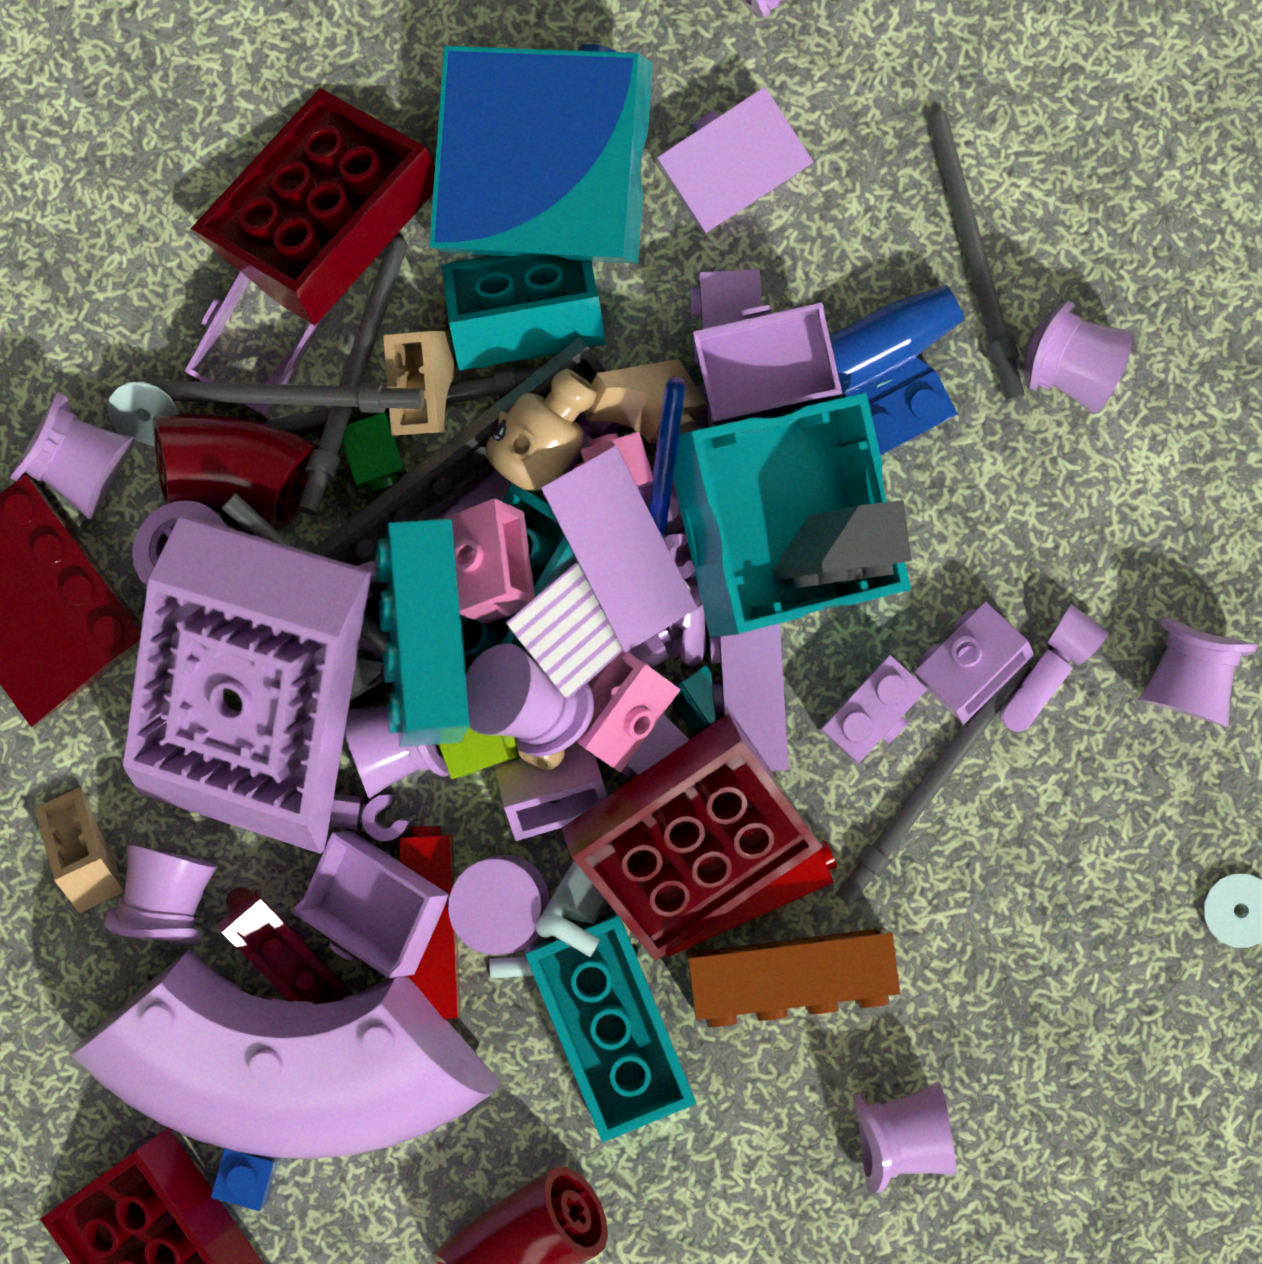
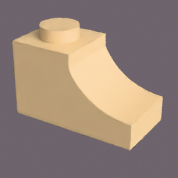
[383,331,456,436]
[584,359,707,444]
[34,787,125,913]

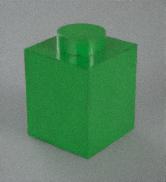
[342,412,407,494]

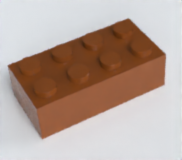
[687,928,901,1027]

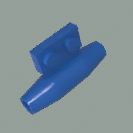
[786,285,965,455]

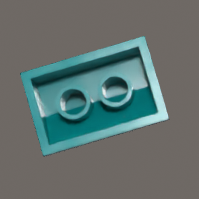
[441,254,606,371]

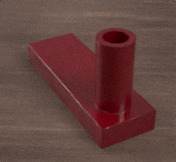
[218,887,353,1004]

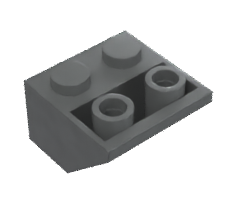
[772,500,912,588]

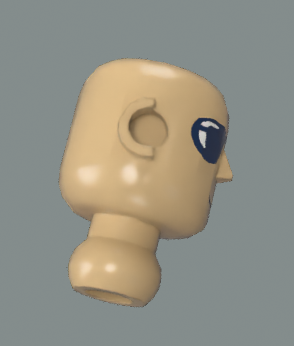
[486,369,597,494]

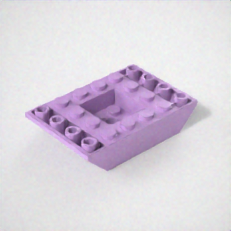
[123,514,371,854]

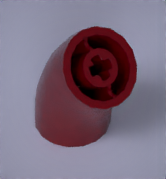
[153,414,318,530]
[431,1167,608,1264]

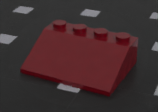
[191,88,435,326]
[0,475,142,728]
[561,713,823,961]
[40,1127,264,1264]

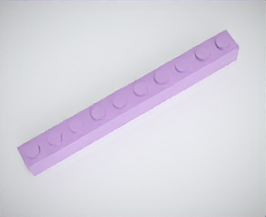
[690,269,789,771]

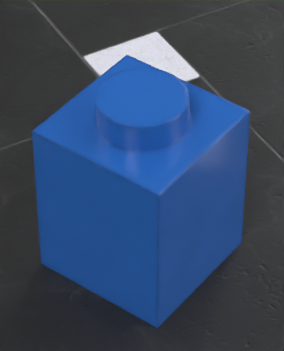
[211,1148,279,1212]

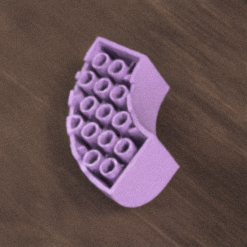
[70,949,500,1159]

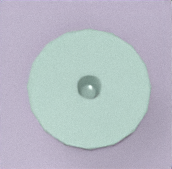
[107,381,179,447]
[1204,874,1262,948]

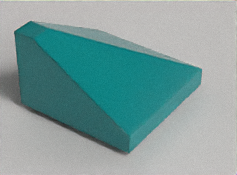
[671,666,715,733]

